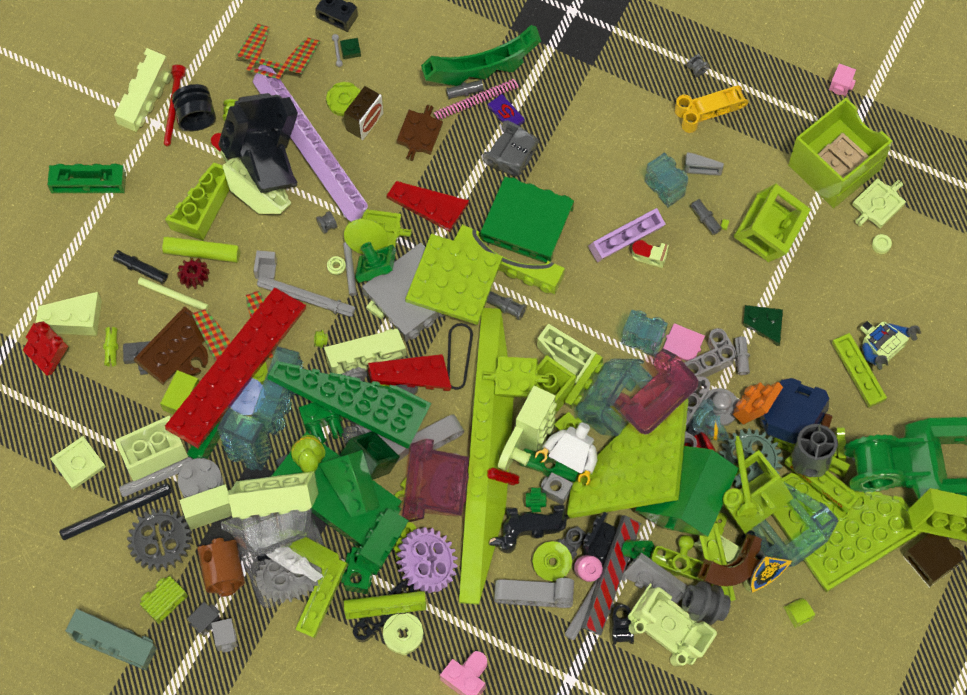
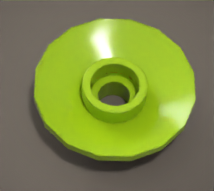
[532,541,573,581]

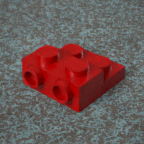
[23,321,68,376]

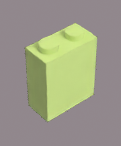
[179,485,232,530]

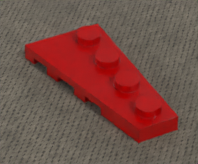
[387,181,469,232]

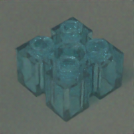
[645,152,688,208]
[621,310,668,358]

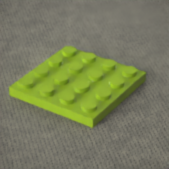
[405,234,503,325]

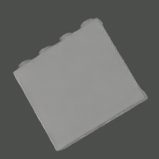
[362,243,445,342]

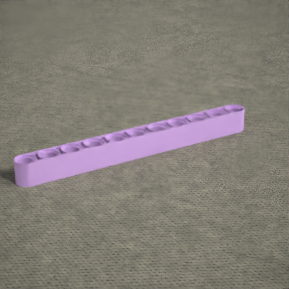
[253,64,368,221]

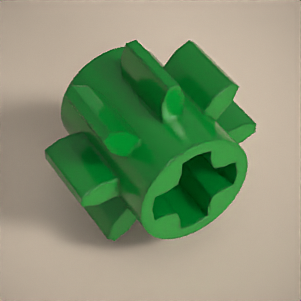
[526,488,547,512]

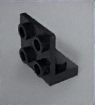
[582,512,617,567]

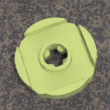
[383,613,424,655]

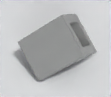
[254,251,277,280]

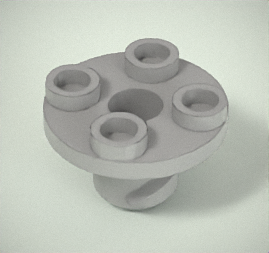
[700,388,738,426]

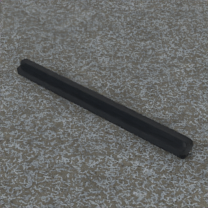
[59,483,172,540]

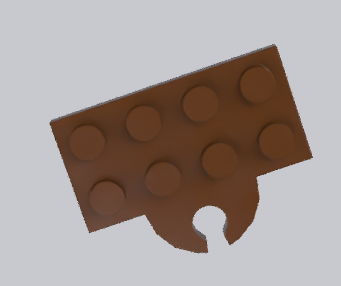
[134,306,208,385]

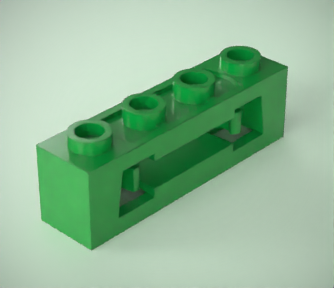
[47,163,126,193]

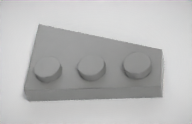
[621,553,688,603]

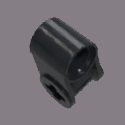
[612,604,634,645]

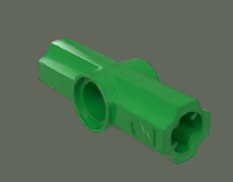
[519,448,579,482]

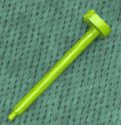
[735,436,758,518]

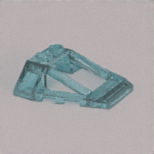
[754,482,839,567]

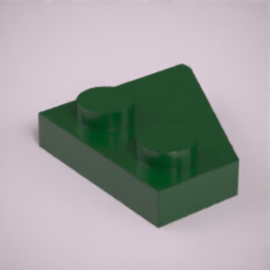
[743,305,783,346]

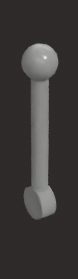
[332,34,343,67]

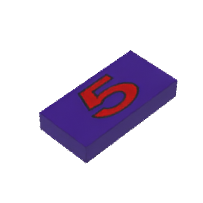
[488,94,525,126]

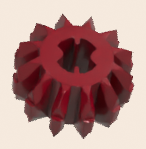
[177,257,210,290]

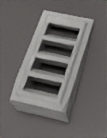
[685,152,724,176]

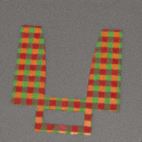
[236,23,321,79]
[192,291,274,361]

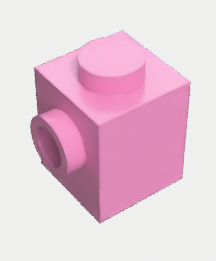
[829,64,856,96]

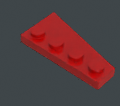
[367,354,451,391]

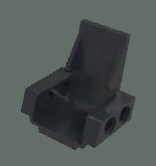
[218,93,298,193]

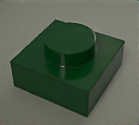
[340,38,361,59]

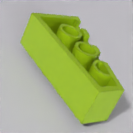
[165,163,230,240]

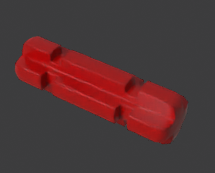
[487,468,520,486]

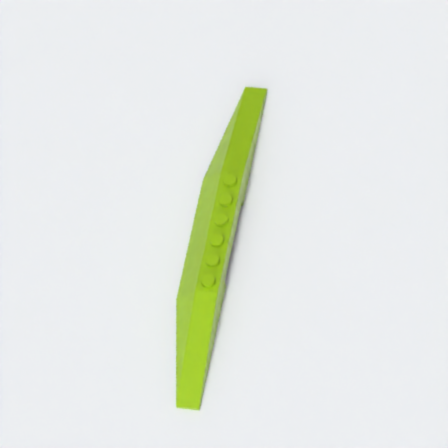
[459,308,514,605]

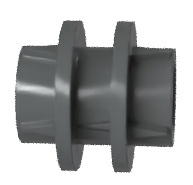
[682,581,731,625]

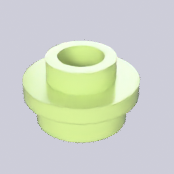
[327,256,346,275]

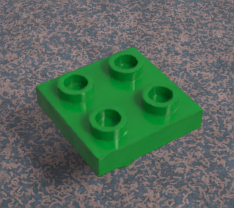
[356,242,396,283]

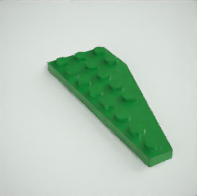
[267,361,432,449]

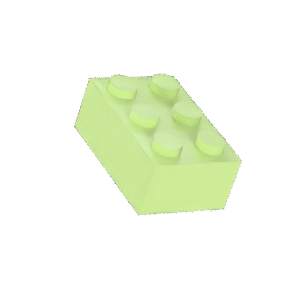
[115,416,188,481]

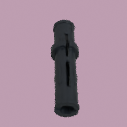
[113,250,168,284]

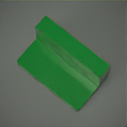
[187,424,223,460]

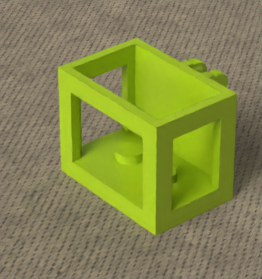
[734,183,811,262]
[723,450,794,534]

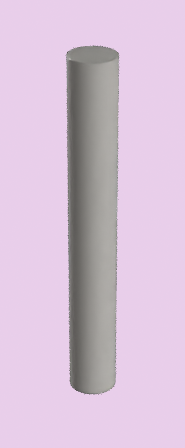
[343,242,357,296]

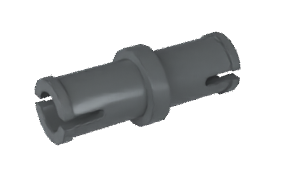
[446,79,484,99]
[691,199,722,235]

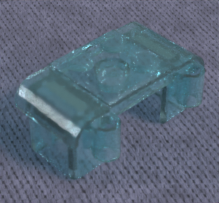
[576,358,654,436]

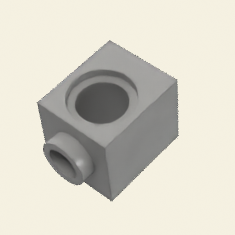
[541,473,573,505]
[211,618,238,652]

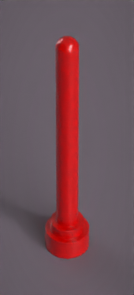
[164,64,186,146]

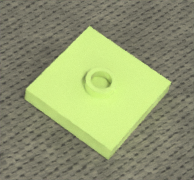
[50,436,106,490]

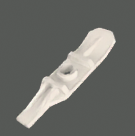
[260,537,323,582]

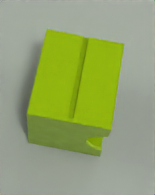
[788,98,893,209]

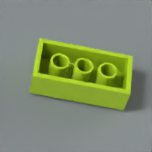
[909,488,967,541]

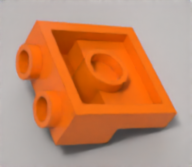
[733,382,783,425]

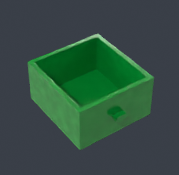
[635,446,739,537]

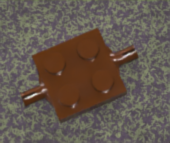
[397,105,443,161]

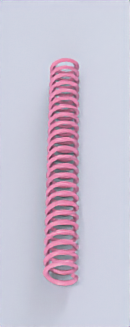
[434,79,518,120]

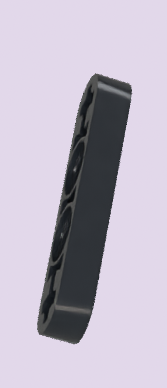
[353,581,415,643]

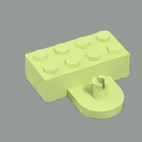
[498,386,557,471]

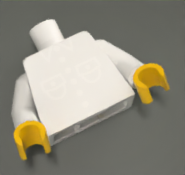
[535,423,598,486]

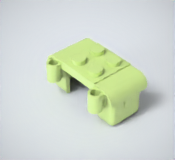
[628,583,717,666]

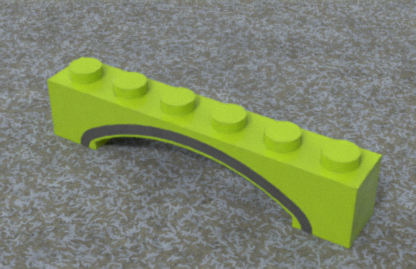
[454,224,565,294]

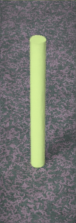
[138,277,209,310]

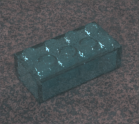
[252,346,304,436]
[217,408,272,471]

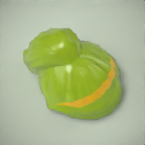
[291,435,325,473]

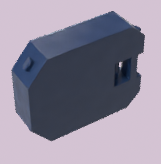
[760,378,830,444]

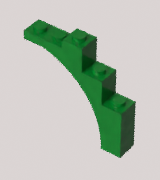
[421,25,541,86]

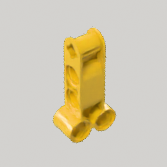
[674,85,749,133]

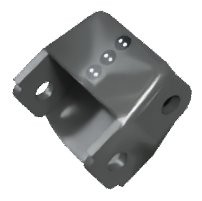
[483,120,539,176]

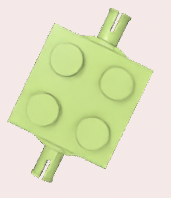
[852,178,906,228]

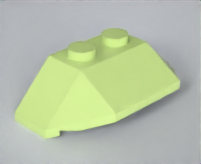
[223,157,291,214]

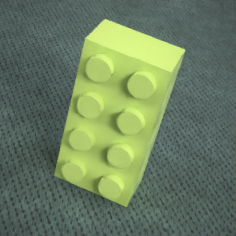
[228,471,318,519]

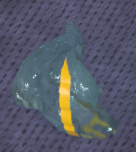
[692,398,729,442]

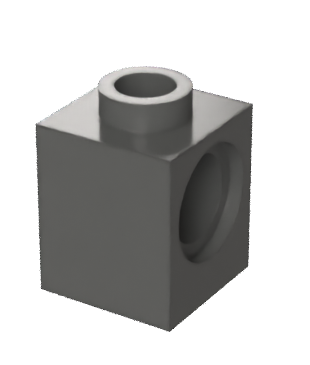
[187,602,221,637]

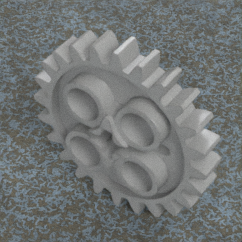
[256,559,322,603]

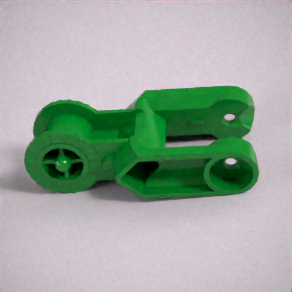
[843,417,967,500]

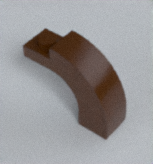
[697,534,762,586]

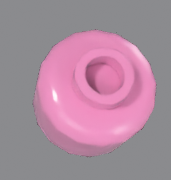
[574,555,603,582]

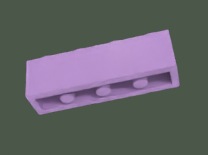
[588,208,666,263]

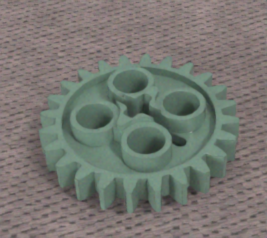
[719,428,783,489]

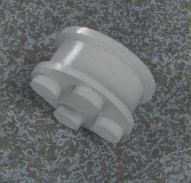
[178,458,224,498]

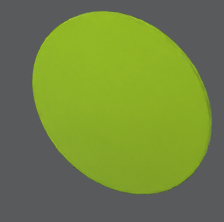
[344,218,389,255]

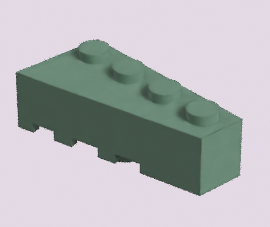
[65,609,157,671]

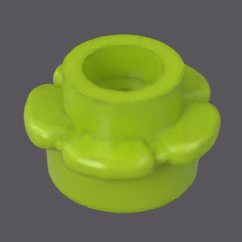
[314,330,328,348]

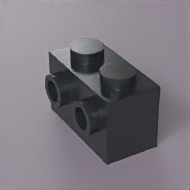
[315,0,358,32]

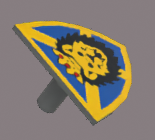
[750,549,792,593]

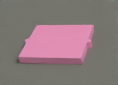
[662,323,705,361]

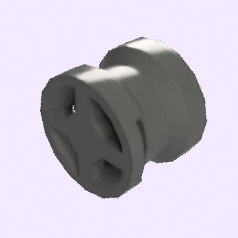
[687,54,710,77]
[316,211,338,234]

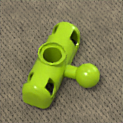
[650,535,703,582]

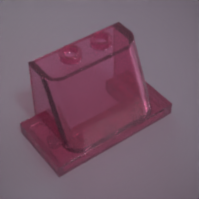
[402,439,469,522]

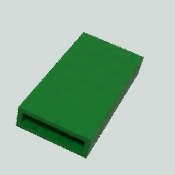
[271,431,402,548]

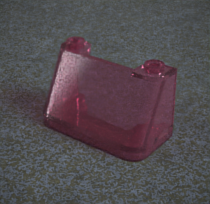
[607,348,698,434]

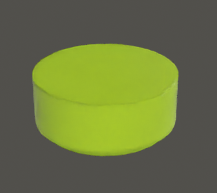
[723,488,744,510]

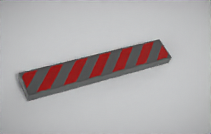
[581,515,642,636]

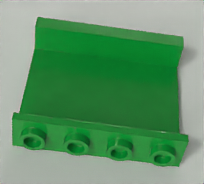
[480,176,574,263]

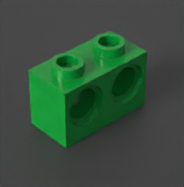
[341,547,373,595]

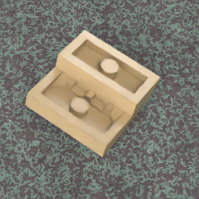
[818,133,869,178]

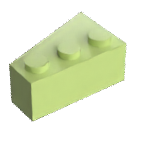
[36,292,102,336]
[537,324,597,389]

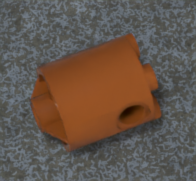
[197,538,245,597]

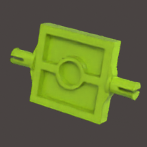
[348,209,412,249]
[483,356,550,398]

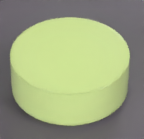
[872,234,892,254]

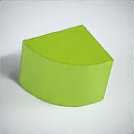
[784,598,815,628]

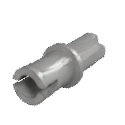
[735,336,750,375]

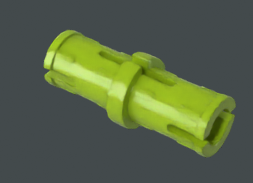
[103,327,119,367]

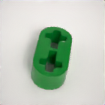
[622,539,655,559]

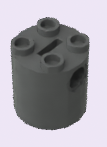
[791,424,838,477]

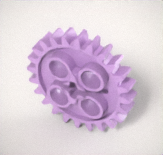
[396,527,458,593]

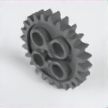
[127,507,193,572]

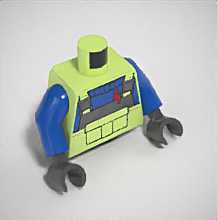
[860,321,921,370]

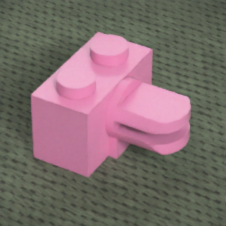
[440,651,487,695]

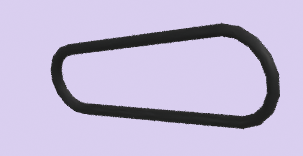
[447,323,473,390]

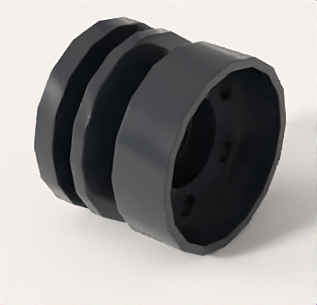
[172,84,216,132]

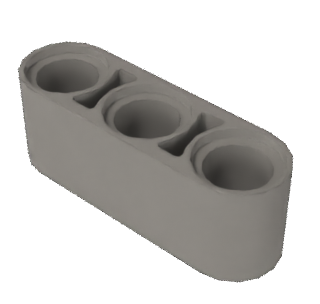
[409,414,465,458]

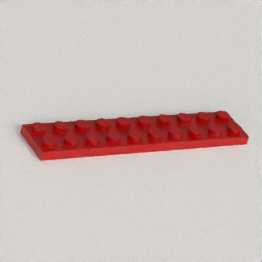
[165,288,306,448]

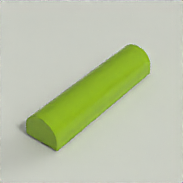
[162,237,241,263]
[344,591,427,620]

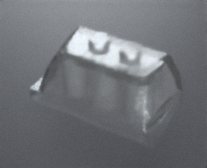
[221,508,311,556]

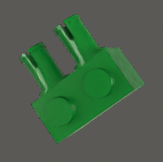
[299,402,345,443]

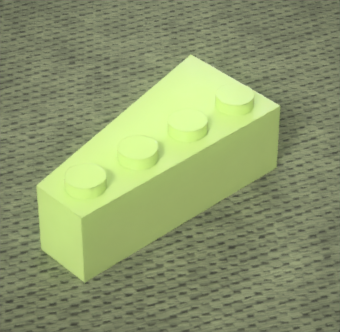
[114,48,172,132]
[324,329,407,374]

